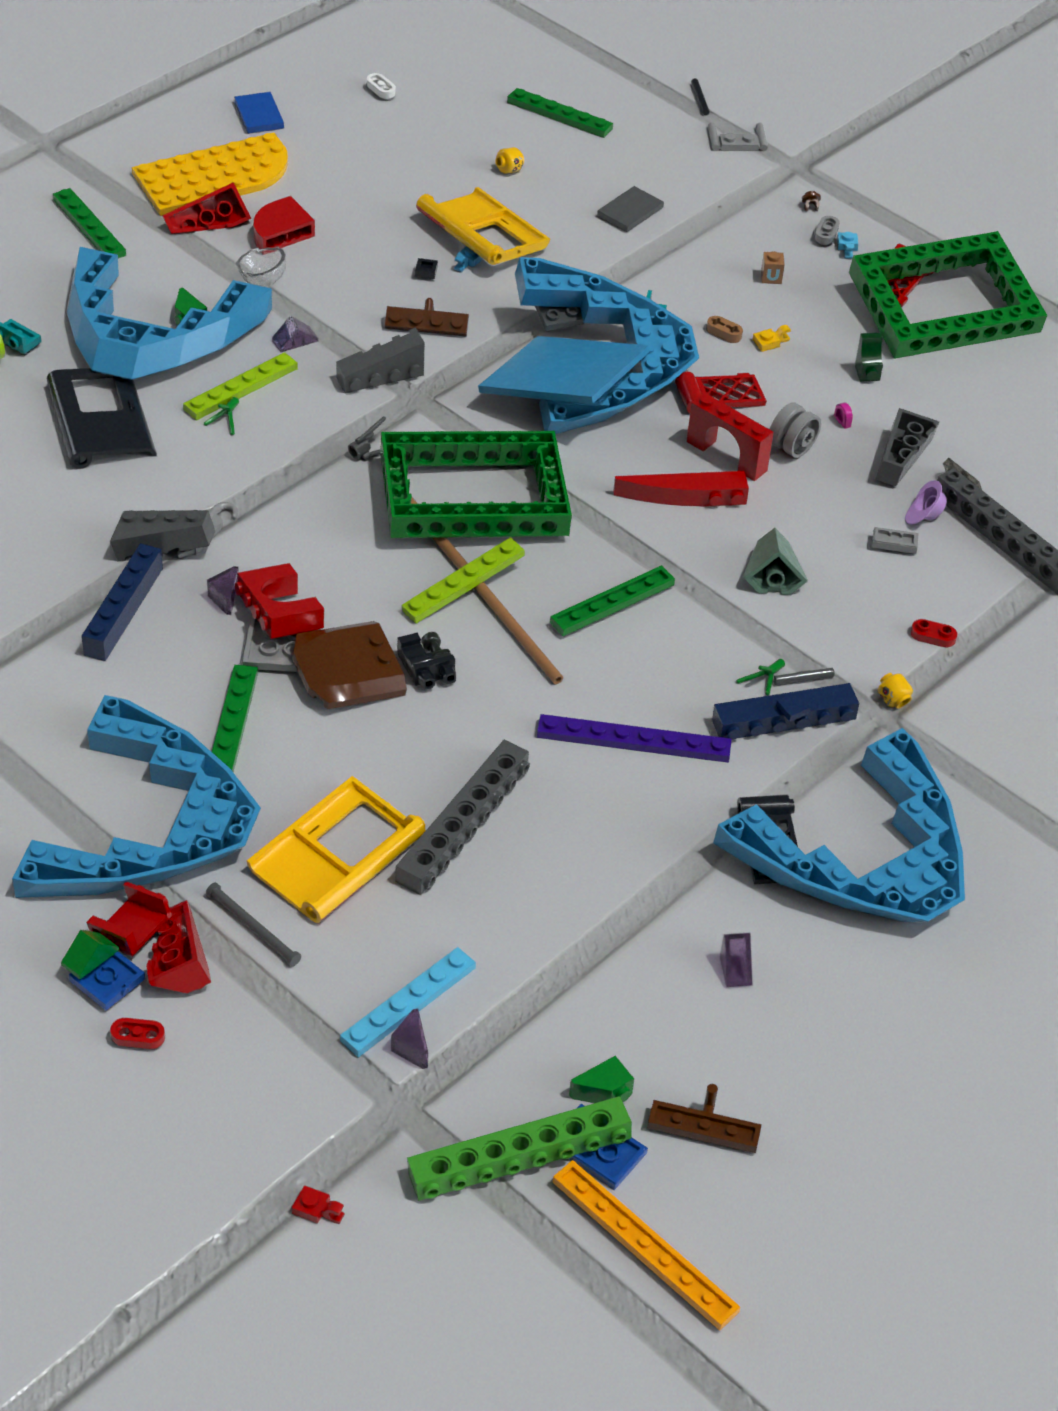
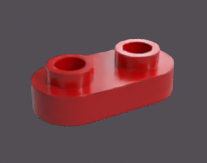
[911,619,958,648]
[110,1018,165,1049]

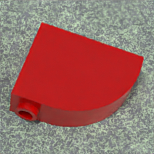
[253,196,315,254]

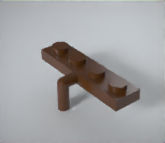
[385,298,469,336]
[647,1084,762,1153]

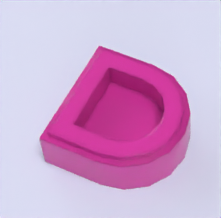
[834,402,853,429]

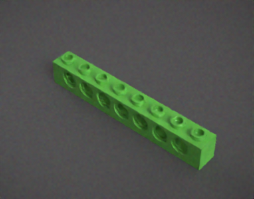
[407,1096,632,1201]

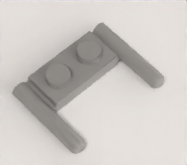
[708,122,768,151]

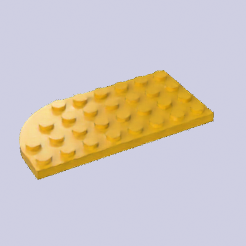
[131,132,288,216]

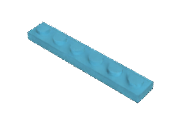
[340,947,476,1058]

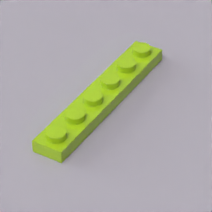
[183,352,298,421]
[401,537,525,624]

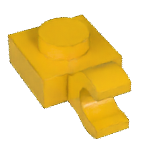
[753,325,791,352]

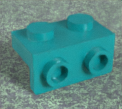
[0,319,42,354]

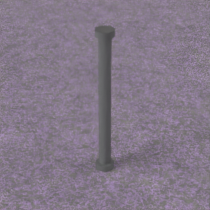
[206,882,301,967]

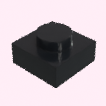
[415,258,438,279]

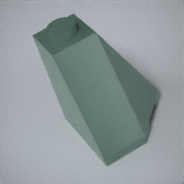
[744,528,808,595]

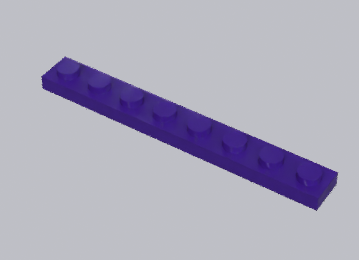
[537,714,732,763]

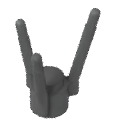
[348,416,386,460]

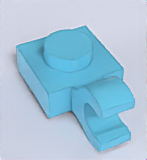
[837,232,859,259]

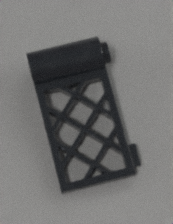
[737,794,798,885]

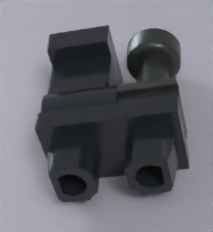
[397,632,456,690]

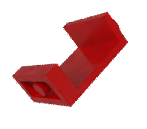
[86,882,172,957]

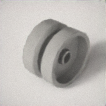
[770,402,821,458]

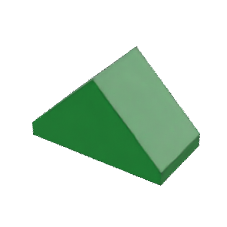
[61,930,119,979]

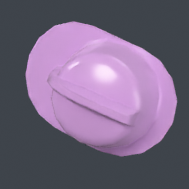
[905,480,947,525]

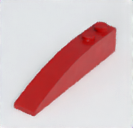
[613,471,749,506]

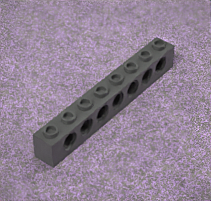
[937,468,1058,595]
[395,739,530,895]

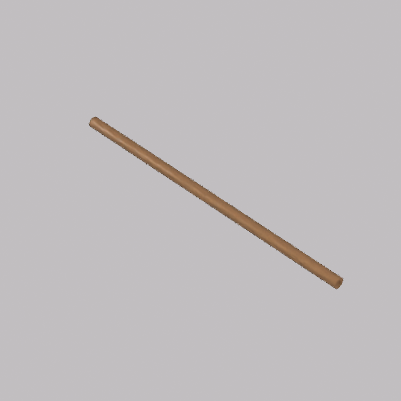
[411,497,563,684]

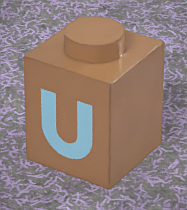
[761,251,785,284]

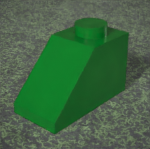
[174,287,207,326]
[569,1055,634,1103]

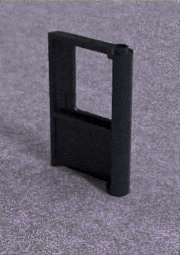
[46,368,157,469]

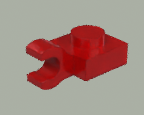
[291,1185,345,1224]

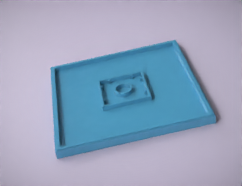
[478,336,649,404]

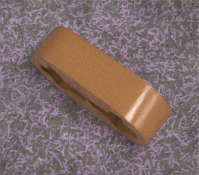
[706,316,743,343]

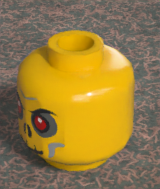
[495,147,524,174]
[877,673,913,709]

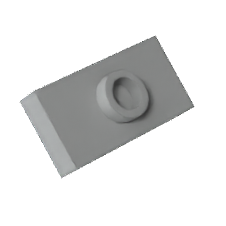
[872,527,919,554]

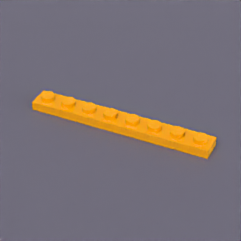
[552,1160,741,1331]

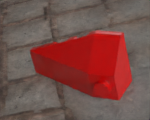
[162,182,251,234]
[146,900,211,993]

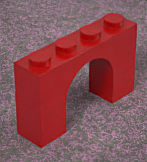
[686,392,774,481]
[235,563,324,639]

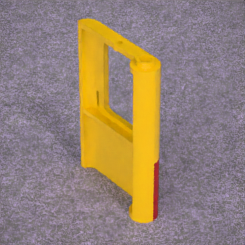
[416,187,550,265]
[247,776,426,923]

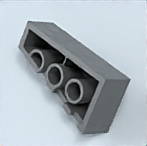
[336,327,425,393]
[876,408,940,486]
[110,510,215,561]

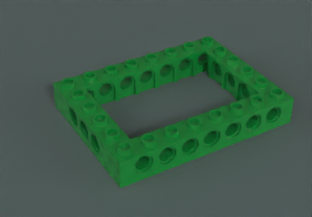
[849,231,1047,359]
[380,431,572,538]

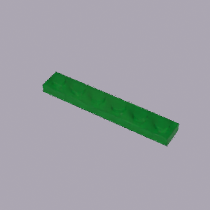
[507,88,613,138]
[53,188,126,258]
[550,565,675,636]
[212,664,258,773]

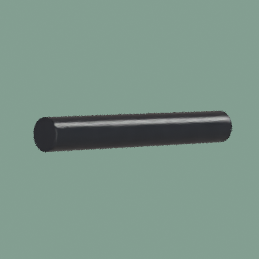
[691,78,710,116]

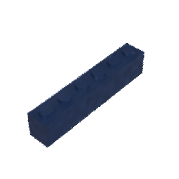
[81,543,163,661]
[712,683,860,740]

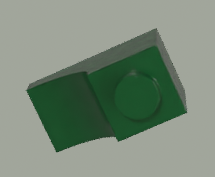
[855,333,883,382]

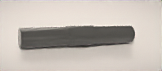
[774,667,835,685]

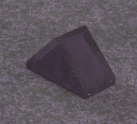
[272,316,318,352]
[207,566,239,615]
[720,932,753,987]
[391,1009,428,1069]

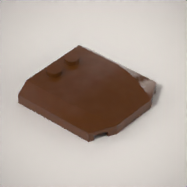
[292,621,407,710]

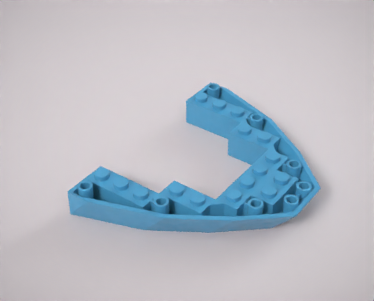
[67,247,272,380]
[515,257,699,434]
[12,695,261,898]
[713,728,965,922]

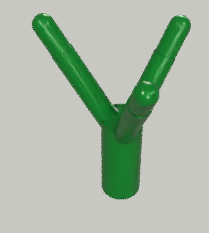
[204,397,239,435]
[736,659,785,696]

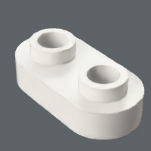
[367,73,396,100]

